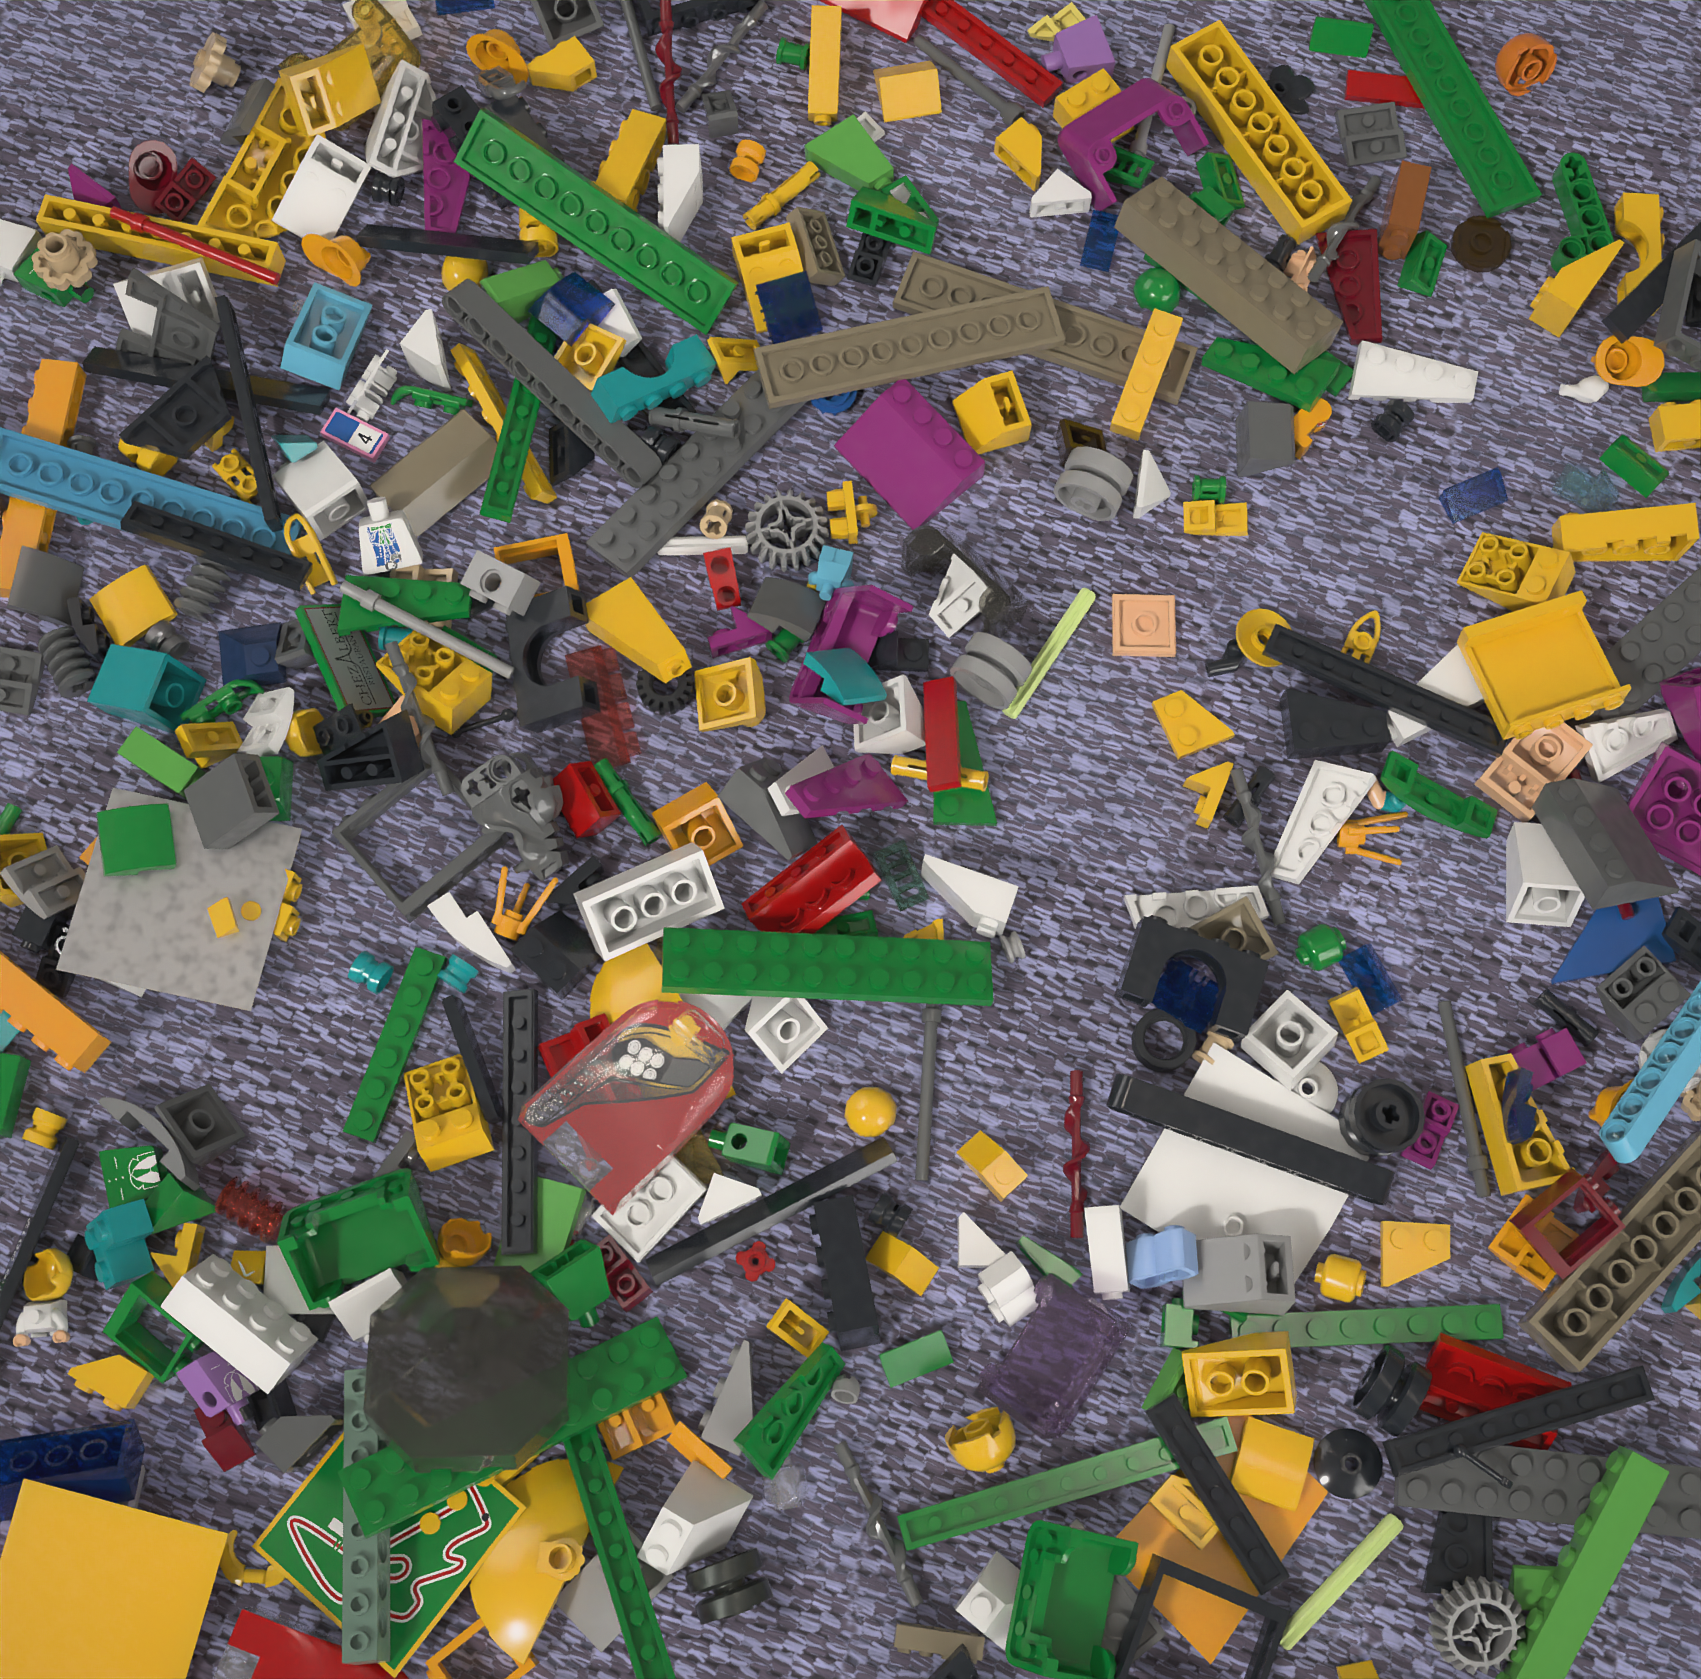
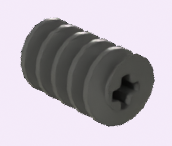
[174,556,236,623]
[38,626,96,698]

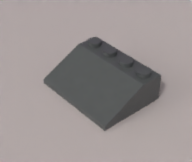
[1532,778,1680,910]

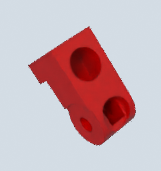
[703,547,741,611]

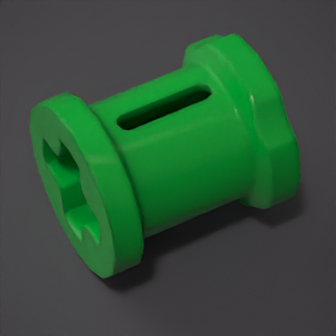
[776,37,810,71]
[1192,474,1226,504]
[765,628,805,663]

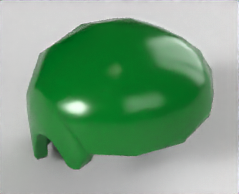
[1133,268,1181,313]

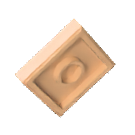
[1112,594,1176,657]

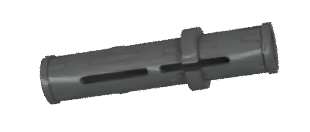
[649,406,741,439]

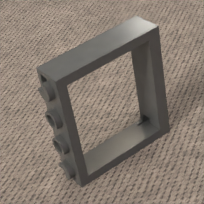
[1653,239,1701,370]
[332,758,510,923]

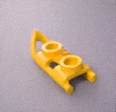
[212,448,261,507]
[284,513,338,595]
[1341,610,1381,664]

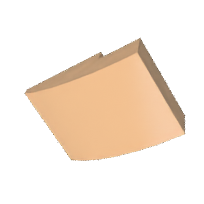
[1474,722,1593,822]

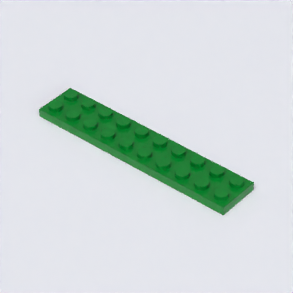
[1363,0,1542,218]
[454,108,739,335]
[661,927,994,1006]
[337,1316,687,1539]

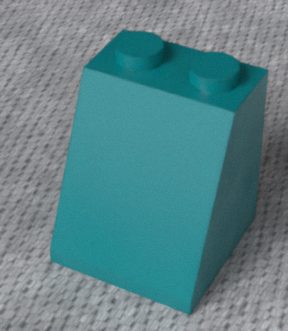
[87,644,207,734]

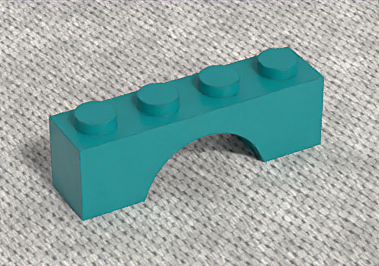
[591,334,717,424]

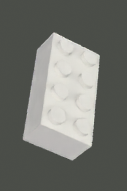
[573,842,725,961]
[160,1254,318,1394]

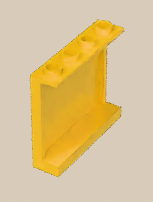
[1457,590,1631,740]

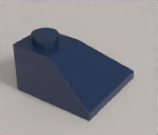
[218,622,287,690]

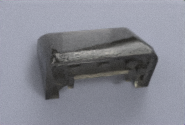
[901,525,1028,639]

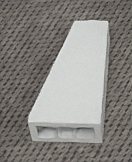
[1386,644,1485,747]

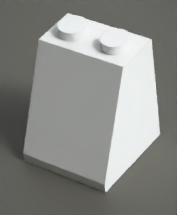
[272,440,369,541]
[1506,822,1585,927]
[637,1460,753,1575]

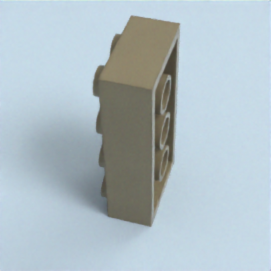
[786,206,846,286]
[893,1621,985,1664]

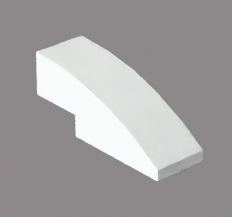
[427,892,516,973]

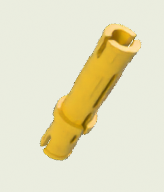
[743,161,821,230]
[891,755,989,791]

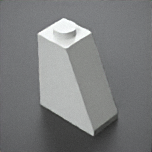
[1084,1205,1130,1300]

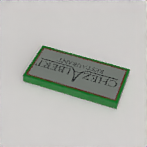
[294,604,396,718]

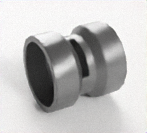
[145,620,190,660]

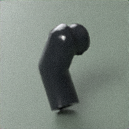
[1205,639,1245,677]

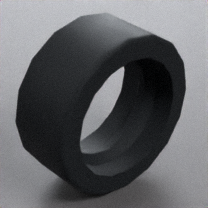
[1131,1008,1196,1072]

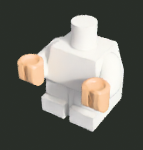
[13,1299,70,1347]

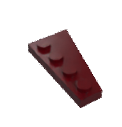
[1316,229,1382,345]

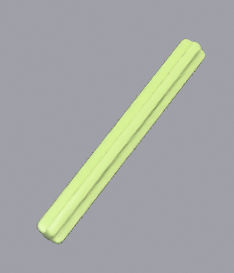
[1002,588,1096,719]
[1280,1514,1404,1650]

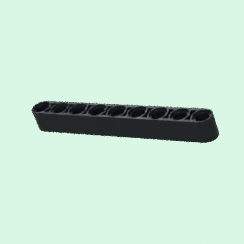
[1106,1074,1395,1206]

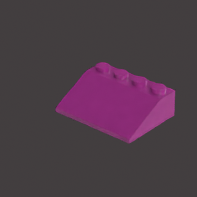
[834,379,985,532]
[1627,741,1701,876]

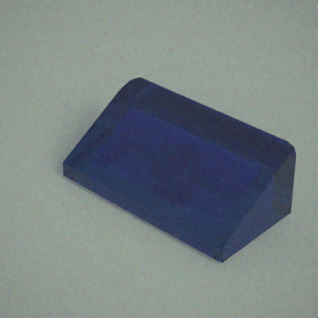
[1439,467,1508,524]
[1339,944,1403,1016]

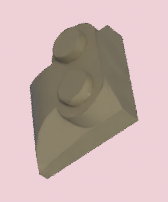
[1189,896,1279,973]

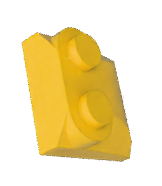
[554,318,627,392]
[694,657,766,732]

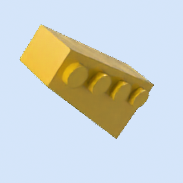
[592,109,666,212]
[1551,503,1700,562]
[1465,1053,1575,1196]

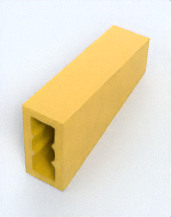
[808,5,842,126]
[585,577,692,683]

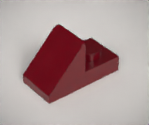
[193,1407,256,1472]

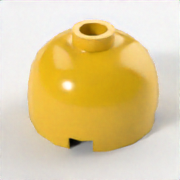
[945,1407,1016,1473]

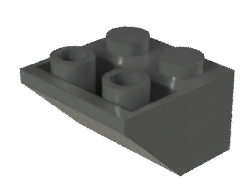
[1595,945,1691,1043]

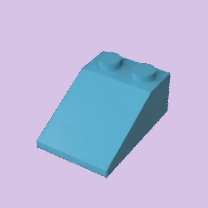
[280,282,373,390]

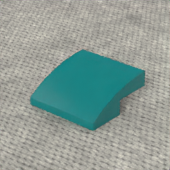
[803,648,887,706]

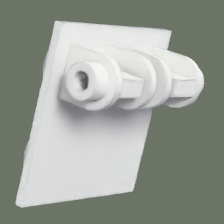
[346,349,397,423]

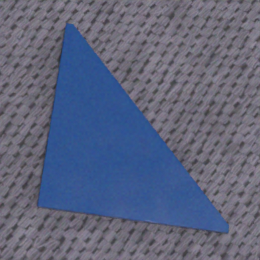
[1551,897,1676,985]

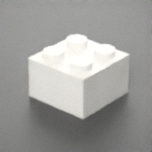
[1241,990,1338,1091]

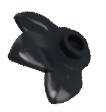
[1266,65,1315,115]

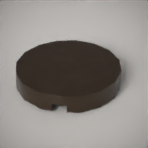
[1450,216,1512,273]

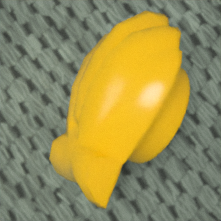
[536,1538,585,1581]

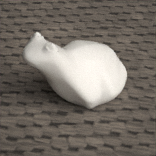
[1559,375,1609,403]

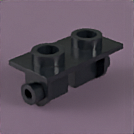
[312,703,373,756]

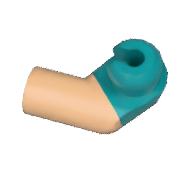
[1367,775,1406,813]

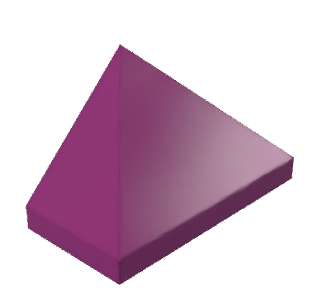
[68,163,122,209]

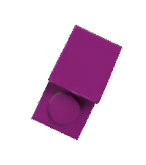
[707,606,772,658]

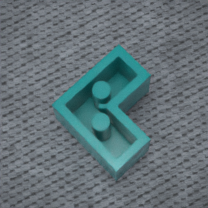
[85,1199,155,1290]

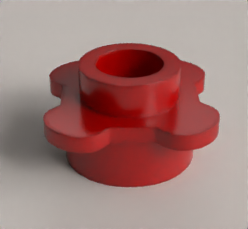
[736,1241,775,1282]

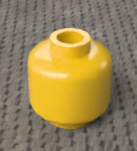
[1314,1254,1367,1302]

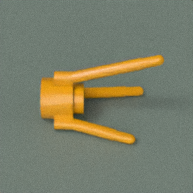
[1337,811,1408,865]
[491,866,558,941]

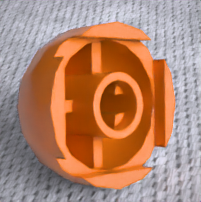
[1495,33,1557,97]

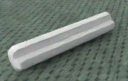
[657,536,748,555]

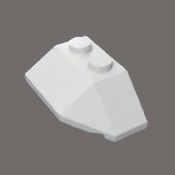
[364,60,437,178]

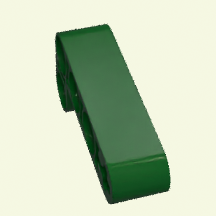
[1550,153,1614,273]

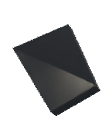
[549,422,595,486]

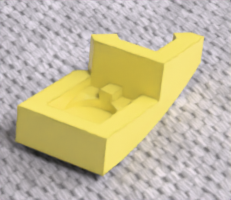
[1027,2,1085,41]

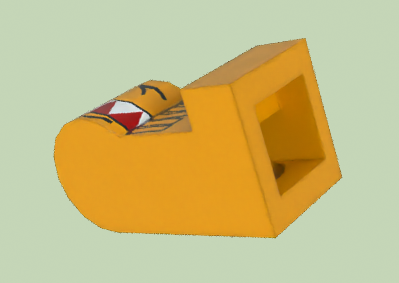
[1294,398,1332,460]

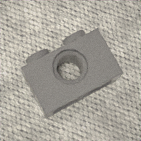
[460,550,541,616]

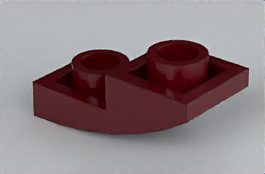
[154,157,218,222]
[1573,1149,1620,1213]
[596,1234,653,1313]

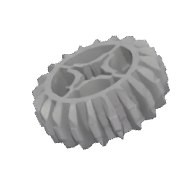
[745,489,829,572]
[1428,1575,1526,1675]

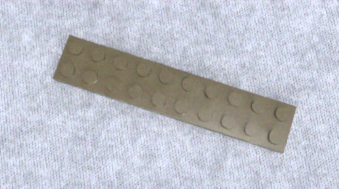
[893,251,1198,405]
[754,286,1065,409]

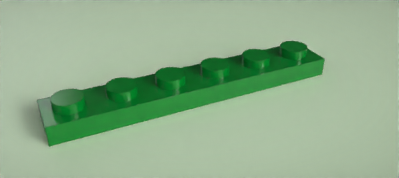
[343,947,447,1143]

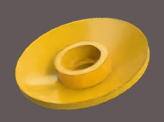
[1236,609,1292,667]

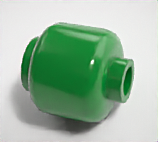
[1295,923,1346,972]

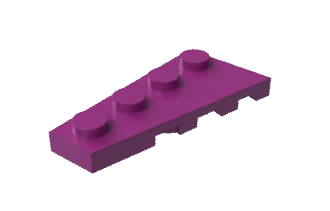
[422,118,471,233]
[785,753,908,818]

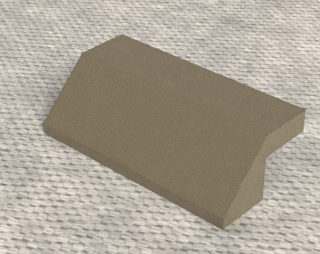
[369,409,497,538]

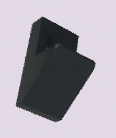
[867,630,929,672]
[546,856,605,911]

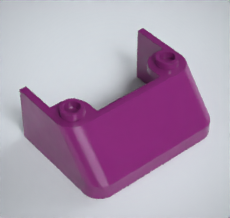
[1058,78,1209,213]
[789,584,914,724]

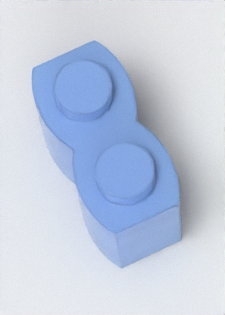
[1126,1225,1199,1289]

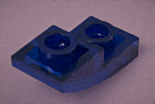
[1502,1067,1537,1145]

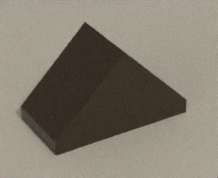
[1056,419,1107,466]

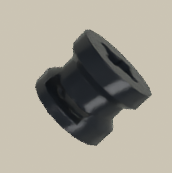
[372,172,405,207]

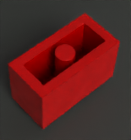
[553,761,621,838]

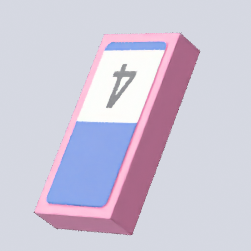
[320,408,390,463]

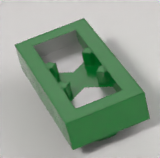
[881,175,939,225]

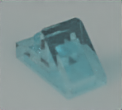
[1551,463,1620,513]

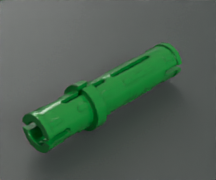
[594,758,662,847]

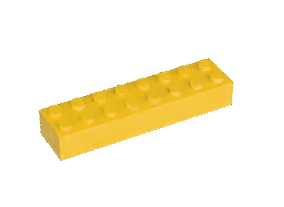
[1166,20,1352,246]

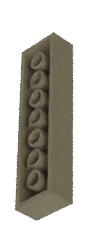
[1114,176,1343,374]
[1517,1131,1701,1373]

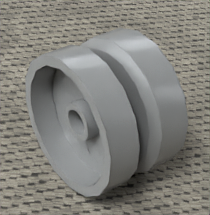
[1053,446,1133,521]
[950,632,1032,710]

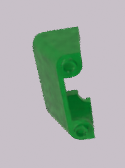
[277,1168,440,1311]
[1005,1520,1139,1679]

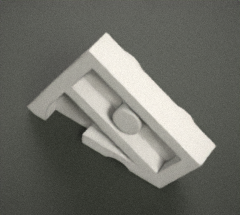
[929,551,998,638]

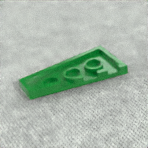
[1202,337,1340,412]
[337,575,472,636]
[933,701,997,826]
[733,1342,845,1480]

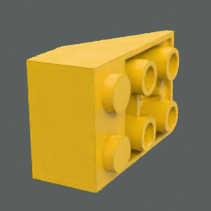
[279,43,381,137]
[731,222,815,334]
[1456,532,1576,612]
[376,630,493,735]
[403,1053,494,1172]

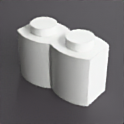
[978,1251,1043,1327]

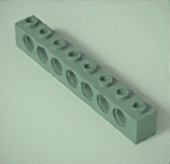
[342,1367,390,1665]

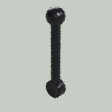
[451,709,514,738]
[1454,1444,1513,1489]

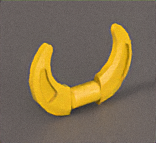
[220,1530,286,1588]

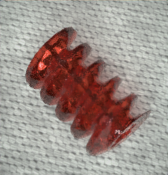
[215,1176,292,1243]

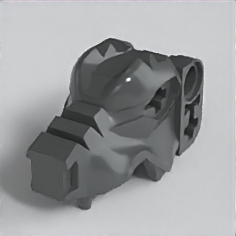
[461,752,569,881]

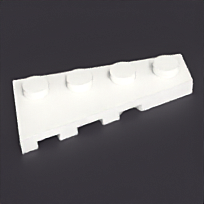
[1348,340,1478,403]
[1271,760,1377,884]
[1124,885,1269,929]

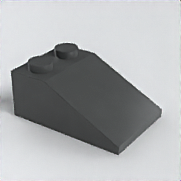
[717,757,818,861]

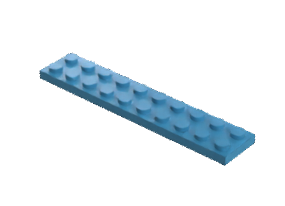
[0,427,303,556]

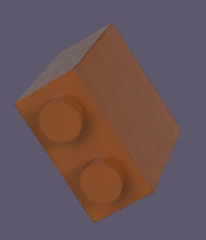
[1378,160,1432,260]

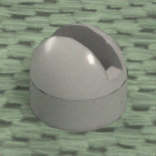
[831,1374,860,1404]

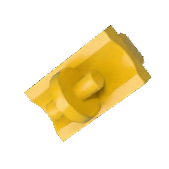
[826,481,878,544]

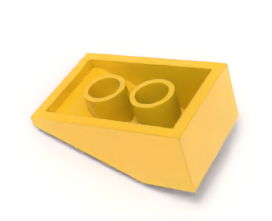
[1529,239,1625,338]
[1182,1331,1297,1417]

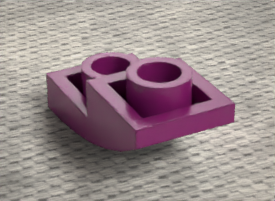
[1400,1091,1459,1170]

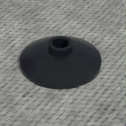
[1314,1428,1382,1499]

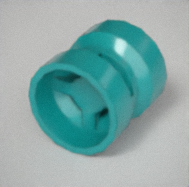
[348,951,394,995]

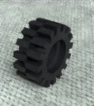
[636,668,694,715]

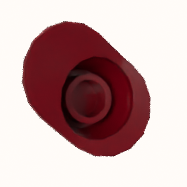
[128,140,177,214]

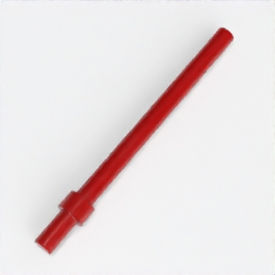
[110,206,280,285]

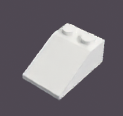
[921,854,1019,938]

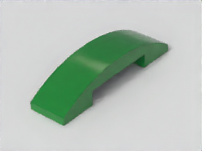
[1380,750,1498,839]

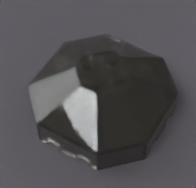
[363,1265,571,1473]

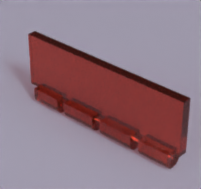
[565,645,642,767]

